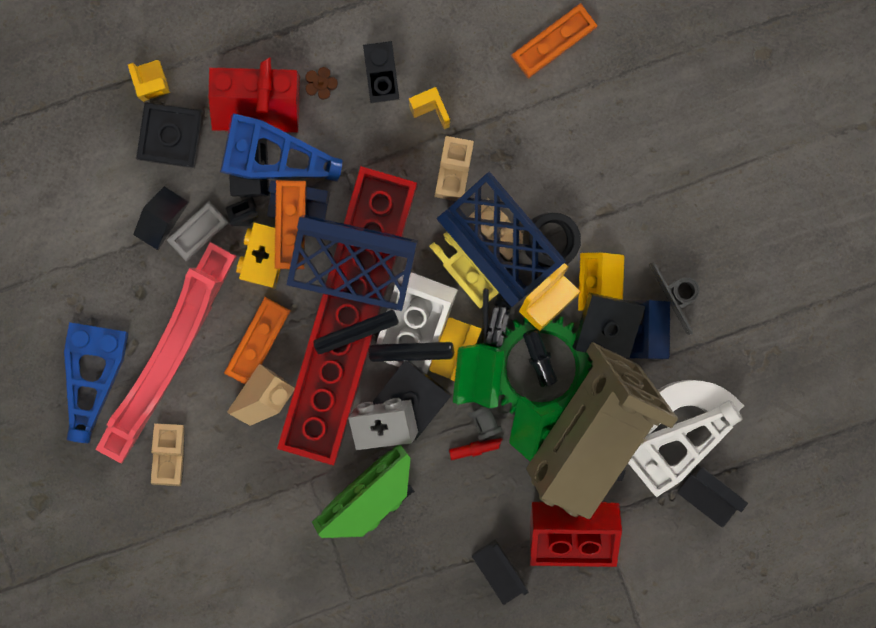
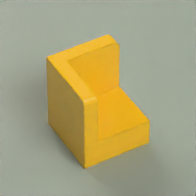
[127,60,170,102]

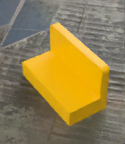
[409,87,450,130]
[578,252,624,311]
[519,263,580,331]
[429,318,482,381]

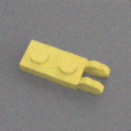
[429,231,499,309]

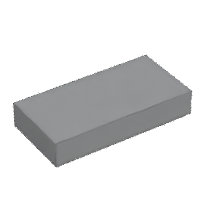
[167,201,229,262]

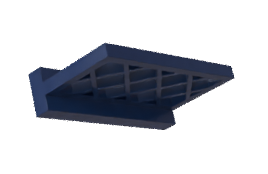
[436,171,566,307]
[286,215,418,311]

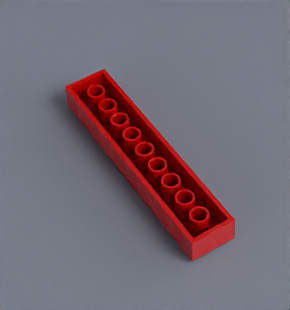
[277,166,417,466]

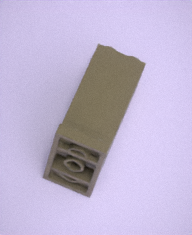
[526,342,678,520]

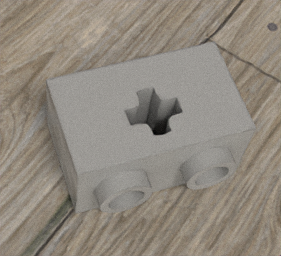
[348,398,418,450]

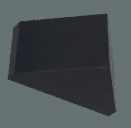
[133,186,189,250]

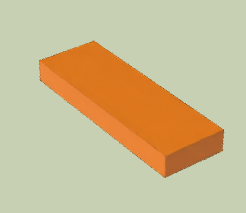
[511,3,598,79]
[275,180,306,270]
[224,297,291,384]

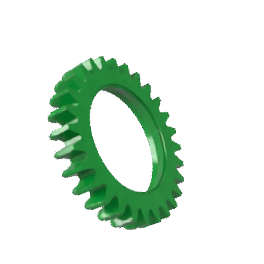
[498,316,593,414]

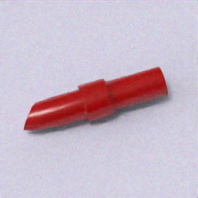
[256,57,272,113]
[449,438,503,461]

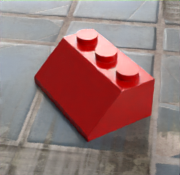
[208,68,300,133]
[530,502,622,567]

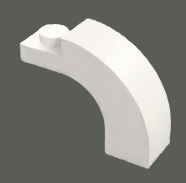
[648,380,744,435]

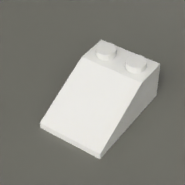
[376,270,458,374]

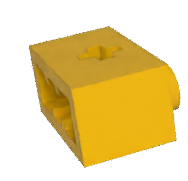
[236,223,281,289]

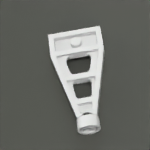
[628,400,743,497]

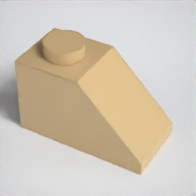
[227,364,295,426]

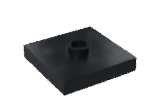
[136,102,203,169]
[572,292,645,360]
[373,361,452,440]

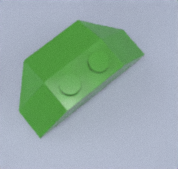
[312,445,411,538]

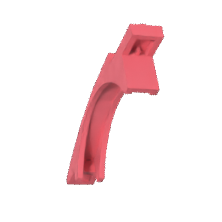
[95,242,237,464]

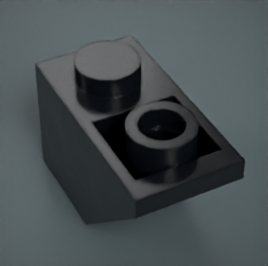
[363,41,400,103]

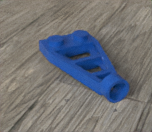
[220,113,343,182]
[64,322,128,443]

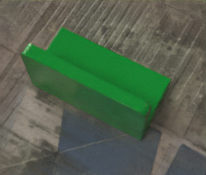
[453,343,504,409]
[509,396,563,461]

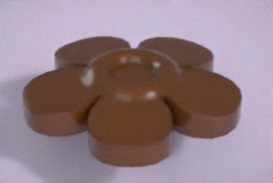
[305,67,338,100]

